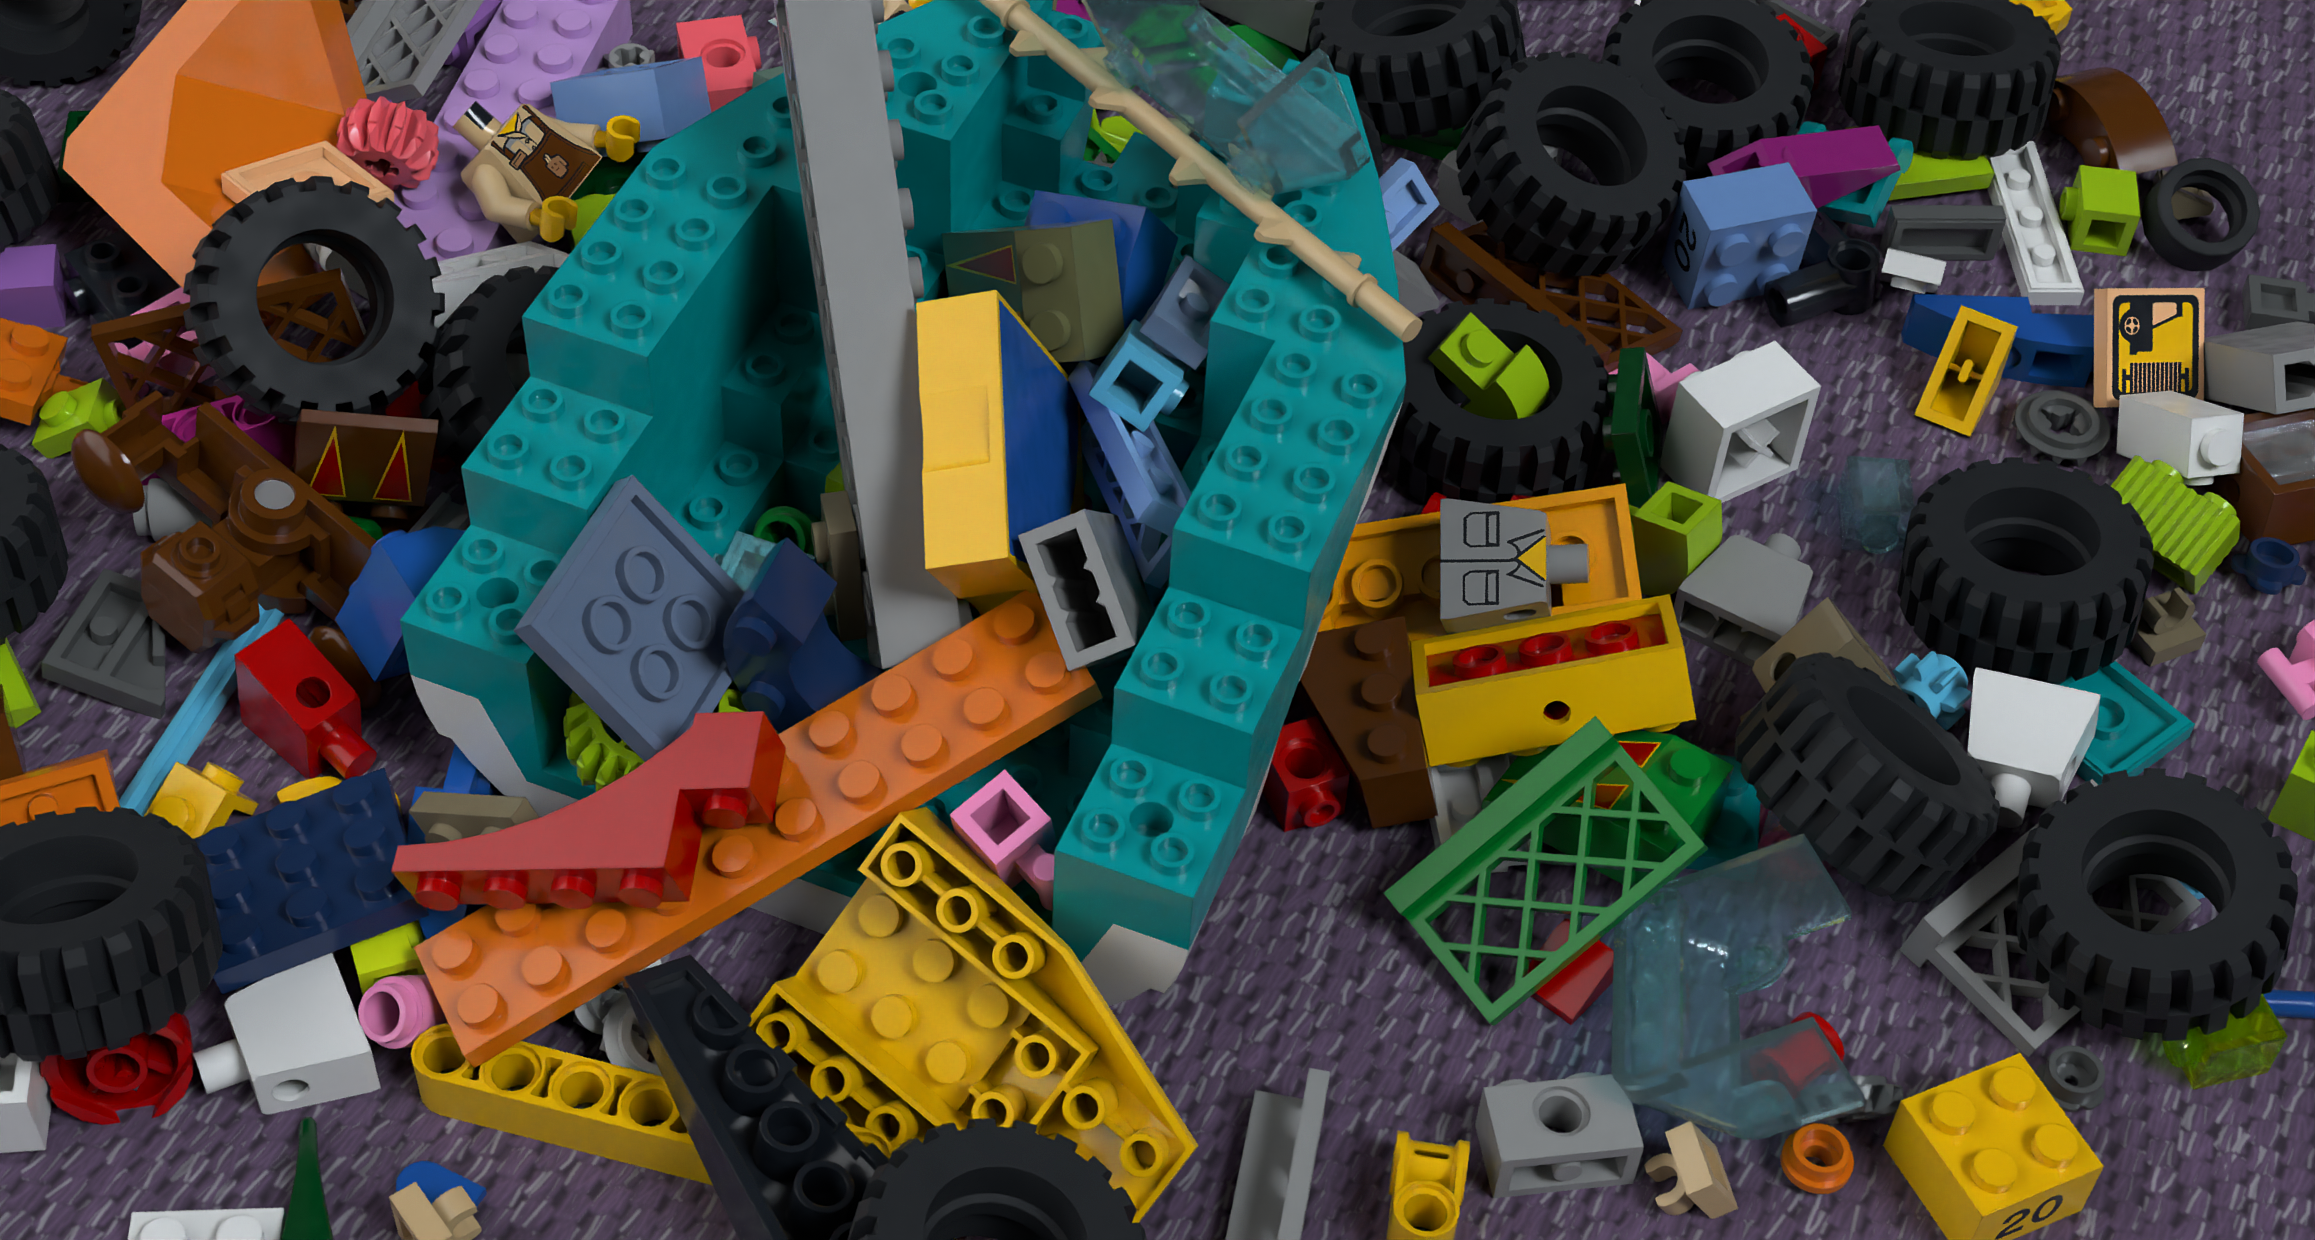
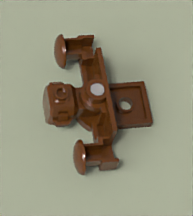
[71,390,429,710]

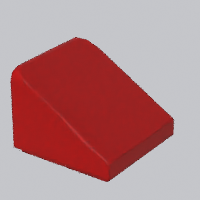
[1528,918,1619,1025]

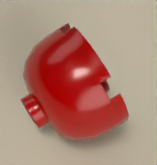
[40,1013,194,1125]

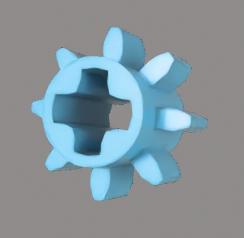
[1892,651,1972,731]

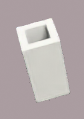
[2116,391,2244,485]

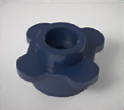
[2230,537,2307,595]

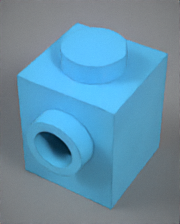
[1088,319,1190,432]

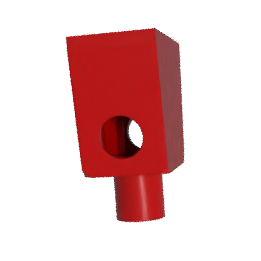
[234,618,377,779]

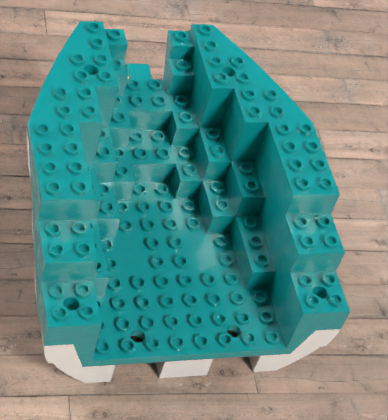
[400,0,1406,1006]

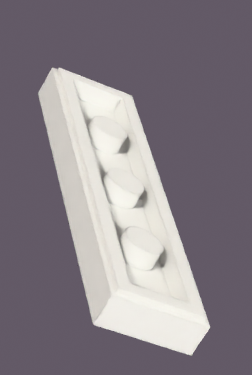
[1985,141,2084,305]

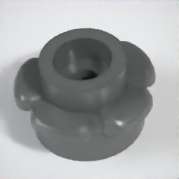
[2036,1045,2105,1112]

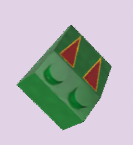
[1481,730,1734,903]

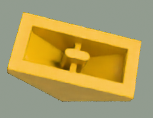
[1914,305,2018,437]

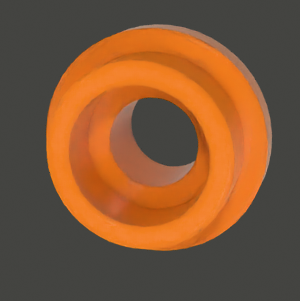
[1780,1123,1854,1194]

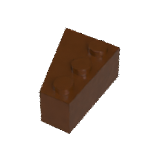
[1294,616,1438,829]

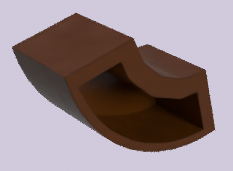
[2047,67,2178,174]

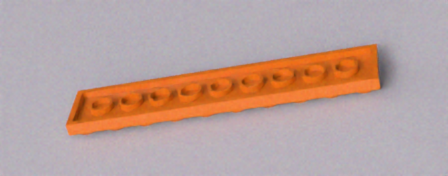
[414,590,1103,1068]

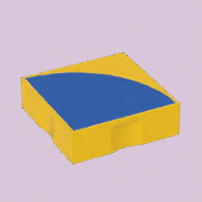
[916,290,1085,616]

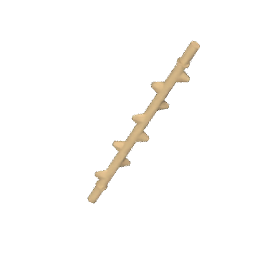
[978,0,1422,342]

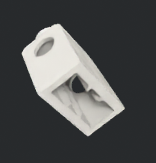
[1967,667,2101,828]
[193,953,381,1115]

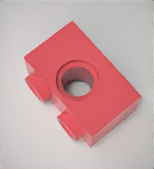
[676,15,761,113]

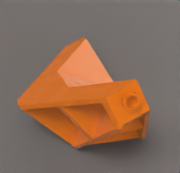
[63,0,394,327]

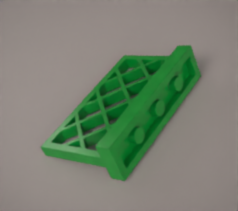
[1384,716,1708,1026]

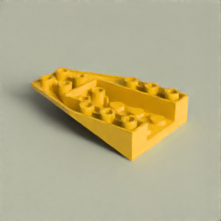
[750,807,1199,1223]

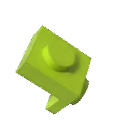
[32,378,126,459]

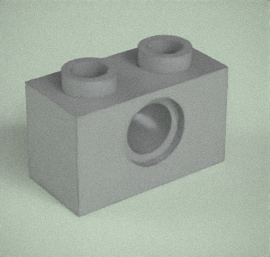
[1475,1072,1644,1198]

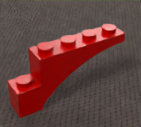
[391,711,786,911]

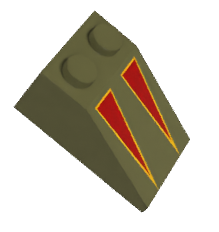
[941,219,1125,362]

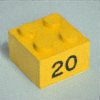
[1883,1053,2104,1240]

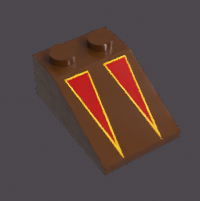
[293,409,438,520]

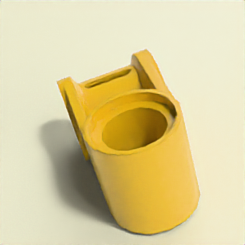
[1386,1130,1470,1240]

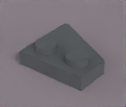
[41,568,166,720]

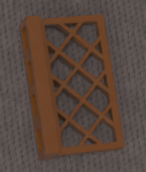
[1420,221,1683,373]
[91,267,366,416]

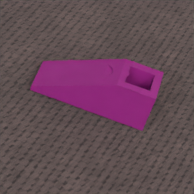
[1708,125,1901,209]

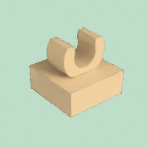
[1644,1121,1738,1219]
[389,1182,482,1240]

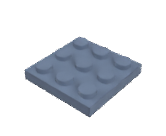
[513,475,745,762]

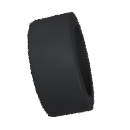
[2141,158,2261,271]

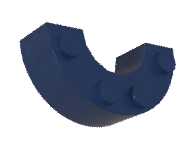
[723,537,886,733]

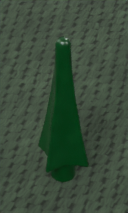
[281,1117,334,1240]

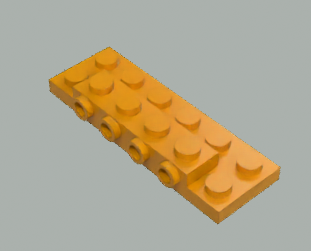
[1318,483,1642,641]

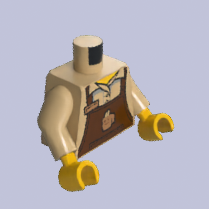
[452,101,640,243]

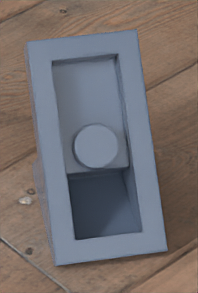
[1140,255,1230,374]

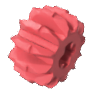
[336,96,439,190]

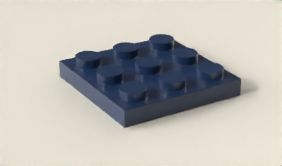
[193,768,429,994]

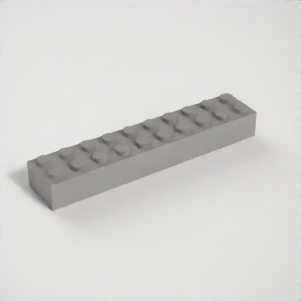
[774,0,972,669]

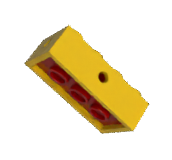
[1411,594,1696,768]

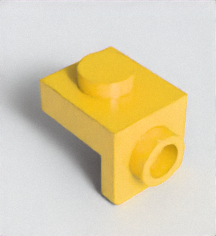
[144,761,259,839]

